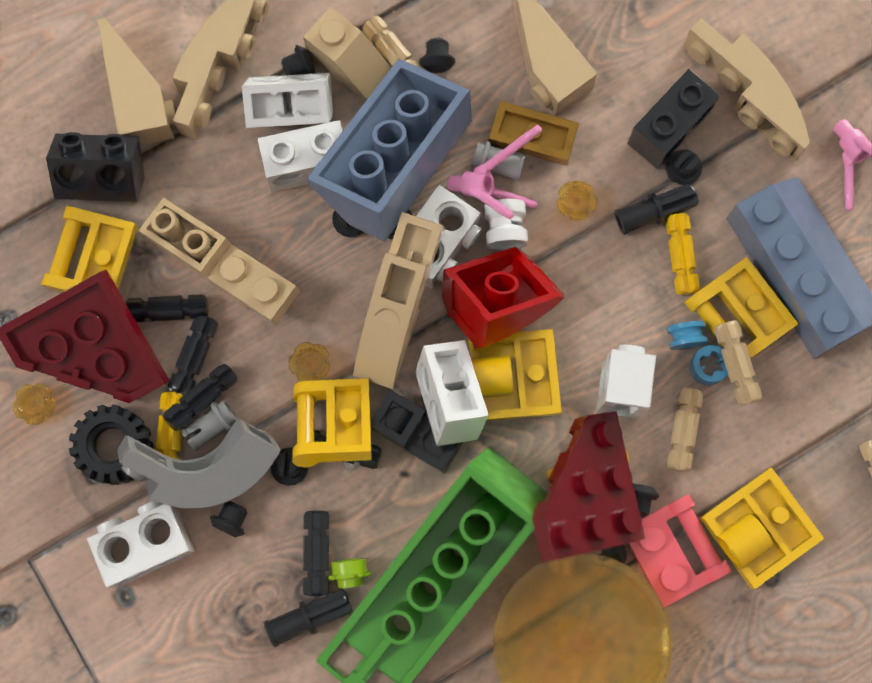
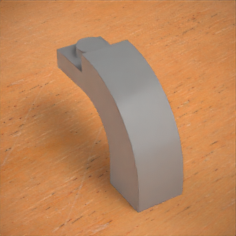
[117,418,281,509]

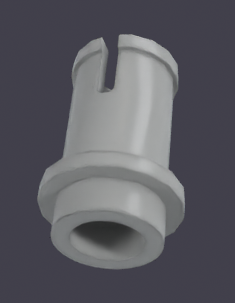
[471,141,526,181]
[181,400,237,451]

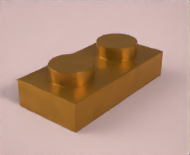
[488,101,579,166]

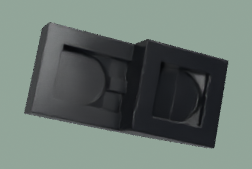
[370,390,463,474]

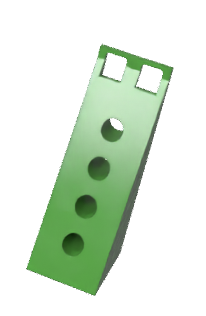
[316,446,548,683]

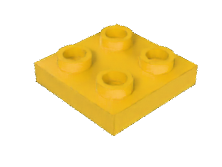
[468,329,562,422]
[699,467,825,590]

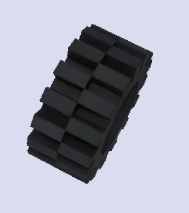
[69,405,153,485]

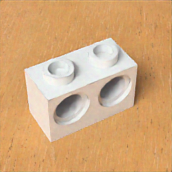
[242,73,334,128]
[257,120,342,192]
[416,185,482,289]
[415,340,488,446]
[596,345,656,419]
[87,501,196,588]

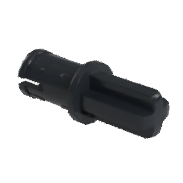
[614,184,699,235]
[264,590,352,647]

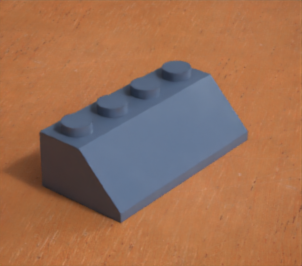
[307,59,472,242]
[726,177,872,359]

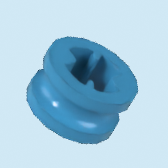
[667,321,708,350]
[689,345,728,386]

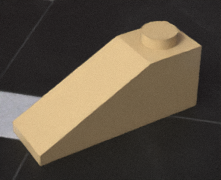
[512,0,598,116]
[97,18,177,146]

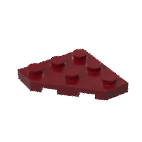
[0,269,169,403]
[532,411,646,563]

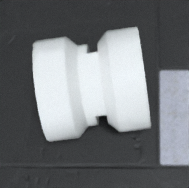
[484,199,528,250]

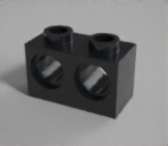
[627,69,720,170]
[46,132,145,202]

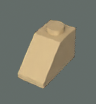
[303,7,391,102]

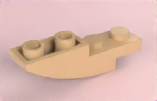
[172,0,269,139]
[683,18,810,162]
[138,197,301,325]
[353,212,445,389]

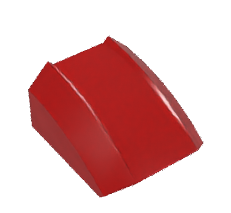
[441,246,564,349]

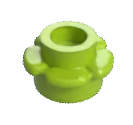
[328,558,371,588]

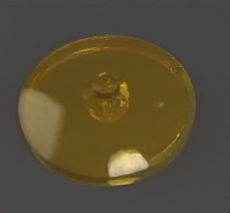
[493,553,672,683]

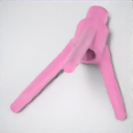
[833,119,872,211]
[448,125,542,219]

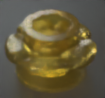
[556,180,597,221]
[288,342,330,381]
[13,383,55,425]

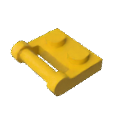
[41,206,138,293]
[684,257,799,359]
[292,378,372,467]

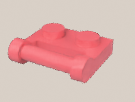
[627,494,732,608]

